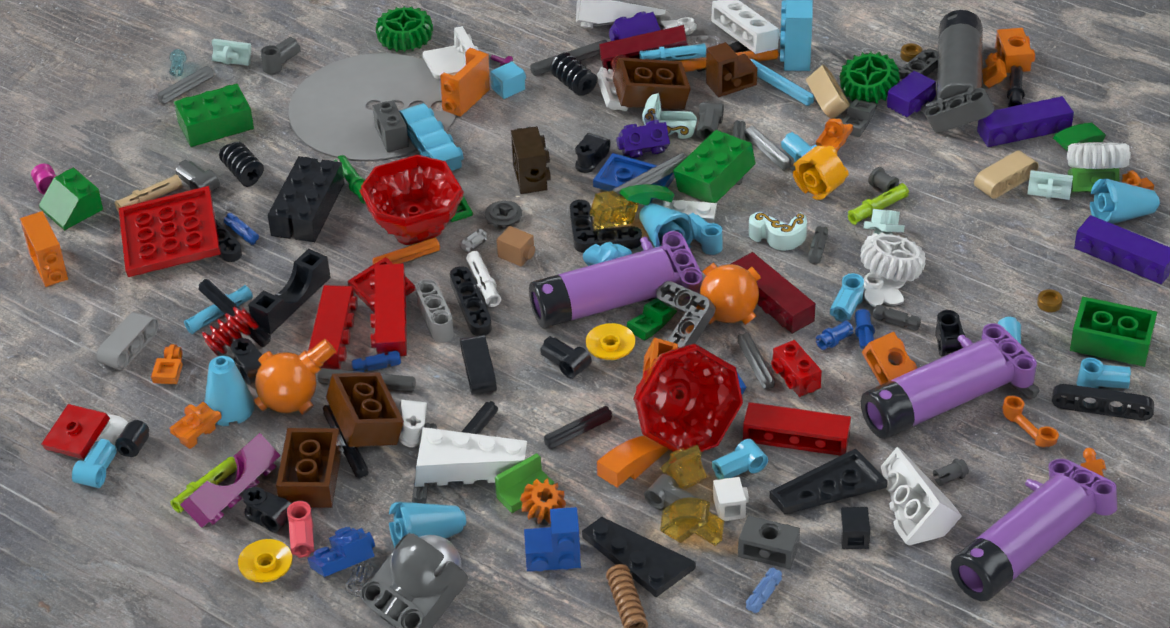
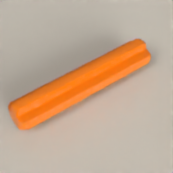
[372,238,440,264]

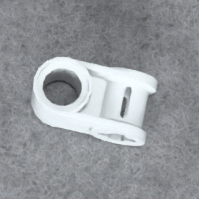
[399,399,427,447]

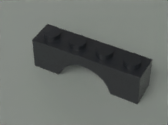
[248,248,331,334]

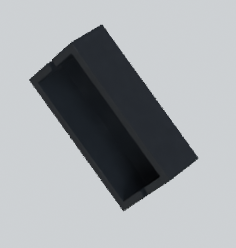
[267,156,344,243]

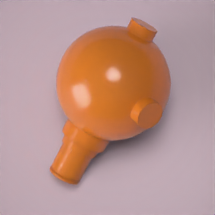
[685,262,761,334]
[254,339,336,415]

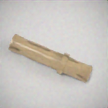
[115,175,183,213]

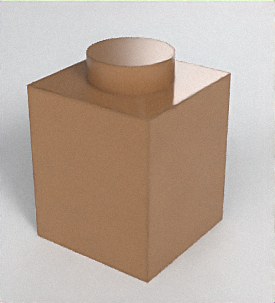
[497,226,535,267]

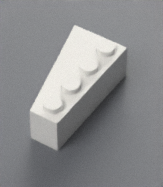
[415,427,527,487]

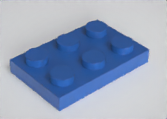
[593,153,675,203]

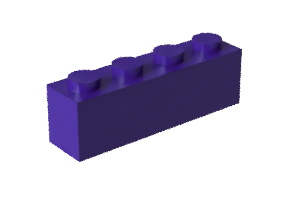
[977,96,1074,147]
[1074,215,1170,285]

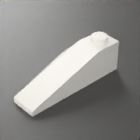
[576,0,666,29]
[881,447,962,546]

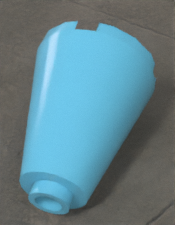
[1090,179,1160,224]
[639,203,697,248]
[204,356,255,426]
[389,502,466,548]

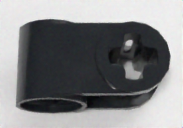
[575,133,611,173]
[935,310,966,356]
[231,338,262,385]
[243,487,291,533]

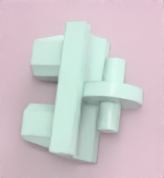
[212,39,251,66]
[1027,170,1073,200]
[864,209,905,235]

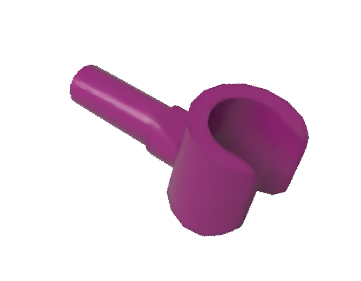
[490,54,513,67]

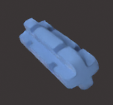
[746,568,782,613]

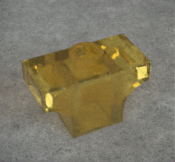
[590,191,639,230]
[661,445,707,490]

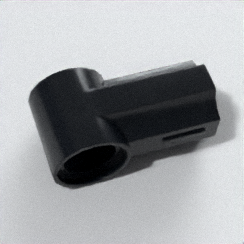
[540,336,592,379]

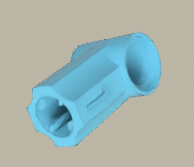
[781,132,817,162]
[689,213,723,255]
[830,273,864,322]
[1076,358,1131,389]
[72,439,117,488]
[712,439,768,480]

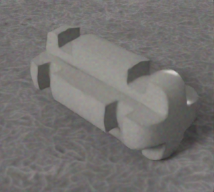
[460,229,487,252]

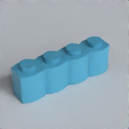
[399,103,464,171]

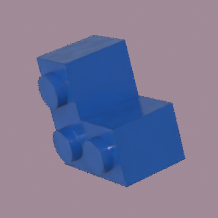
[524,507,581,572]

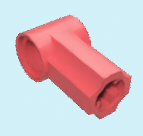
[287,501,315,558]

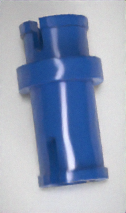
[816,321,854,350]

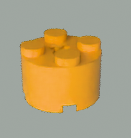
[793,146,849,200]

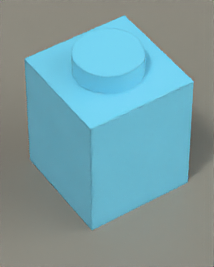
[490,62,526,99]

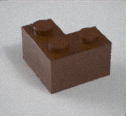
[706,42,757,98]

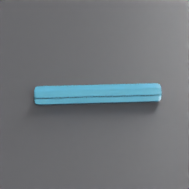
[750,59,815,106]

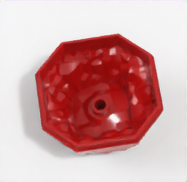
[359,155,464,245]
[633,344,743,457]

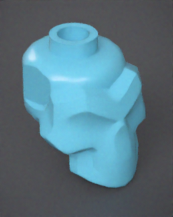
[583,242,632,266]

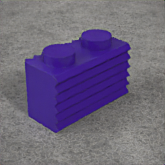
[887,71,937,118]

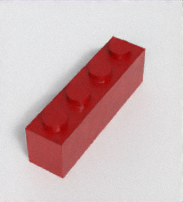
[370,263,407,356]
[308,285,358,370]
[743,402,851,456]

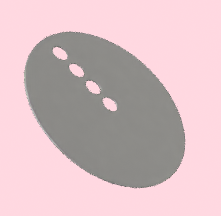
[288,53,457,161]

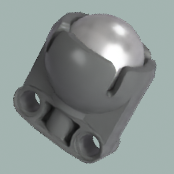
[360,533,468,628]

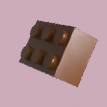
[612,58,691,110]
[326,372,404,447]
[276,428,342,508]

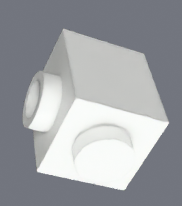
[713,477,749,522]

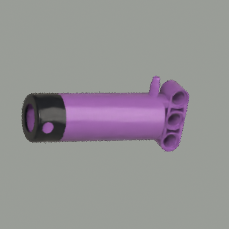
[529,231,703,328]
[860,323,1037,439]
[950,459,1117,602]

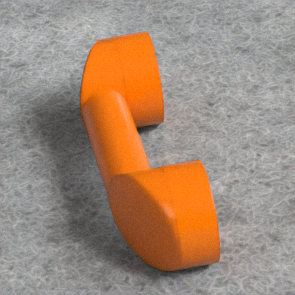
[1002,396,1059,447]

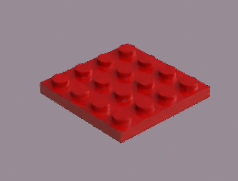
[118,186,221,277]

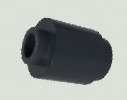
[115,420,149,457]

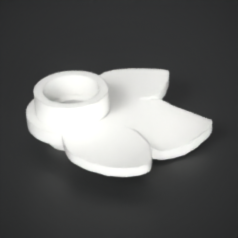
[661,17,697,35]
[864,272,905,307]

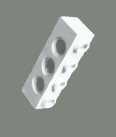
[711,0,780,54]

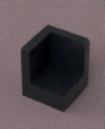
[841,507,870,549]

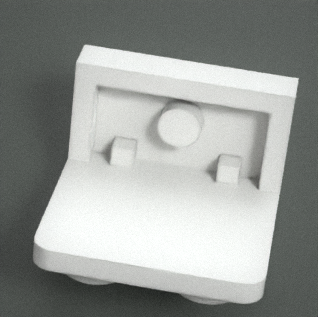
[423,26,479,79]

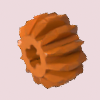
[520,478,566,525]

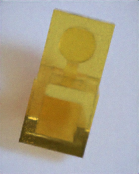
[660,498,724,546]

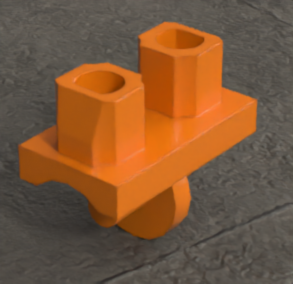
[816,118,853,152]
[170,402,222,449]

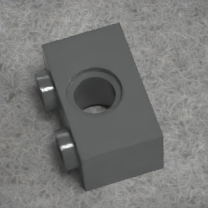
[372,100,409,152]
[738,516,800,569]

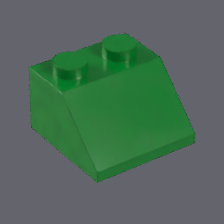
[39,167,103,231]

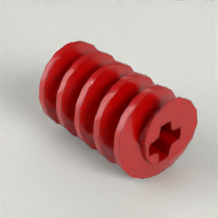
[202,306,258,356]

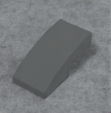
[842,99,877,137]

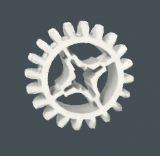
[1067,142,1131,169]
[860,232,926,282]

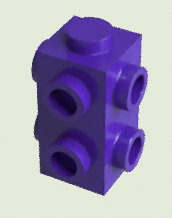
[609,11,660,41]
[616,120,670,158]

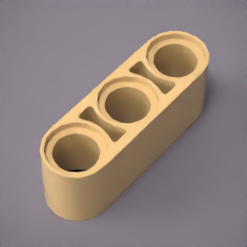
[806,64,850,119]
[974,150,1039,199]

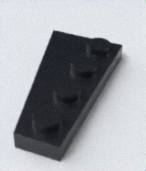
[769,448,887,515]
[582,517,696,598]

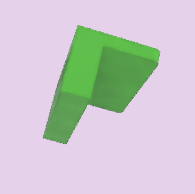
[1068,168,1120,192]
[495,453,554,513]

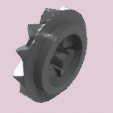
[485,200,522,229]

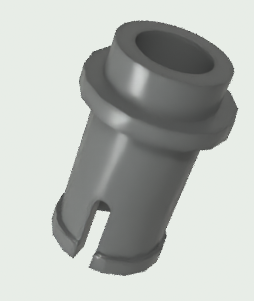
[933,459,969,486]

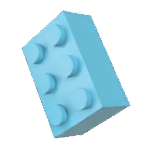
[780,0,813,71]

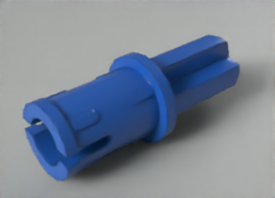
[854,309,875,349]

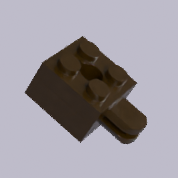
[510,126,551,194]

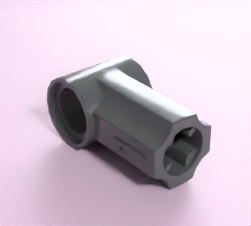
[261,37,301,74]
[697,102,724,141]
[176,159,220,192]
[644,474,701,519]

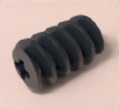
[551,52,598,96]
[219,142,264,187]

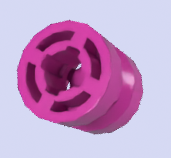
[31,163,56,195]

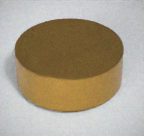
[900,43,923,62]
[1037,289,1063,312]

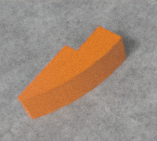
[597,436,668,488]

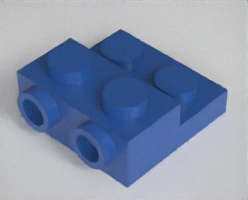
[307,527,375,577]

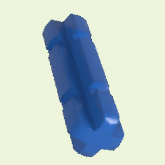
[224,213,259,245]
[352,351,401,372]

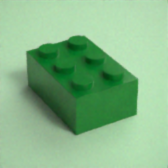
[174,84,254,147]
[673,130,756,203]
[1070,296,1158,367]

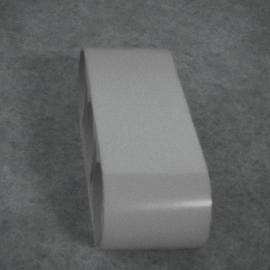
[416,279,454,343]
[96,311,159,370]

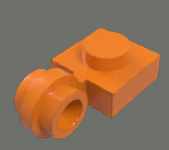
[982,52,1007,88]
[151,344,183,384]

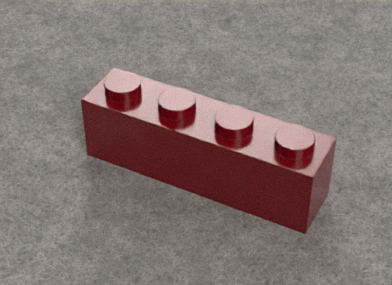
[599,25,689,71]
[731,252,816,334]

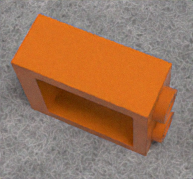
[20,211,68,287]

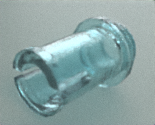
[169,49,187,76]

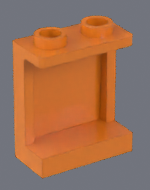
[440,48,490,117]

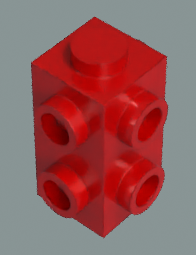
[771,340,822,397]

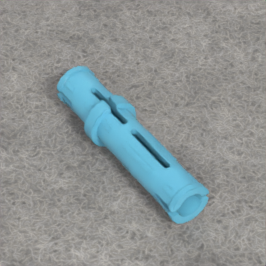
[639,43,706,61]
[184,285,253,334]

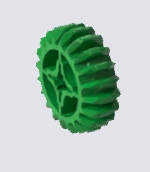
[375,6,433,52]
[839,51,900,104]

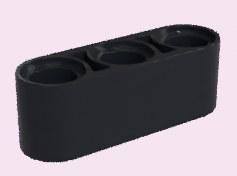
[460,335,497,395]

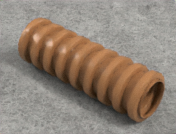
[606,564,648,628]

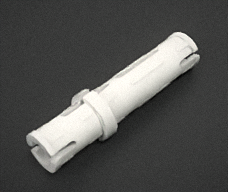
[466,251,501,307]

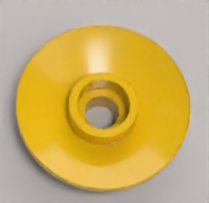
[586,323,635,360]
[238,539,293,583]

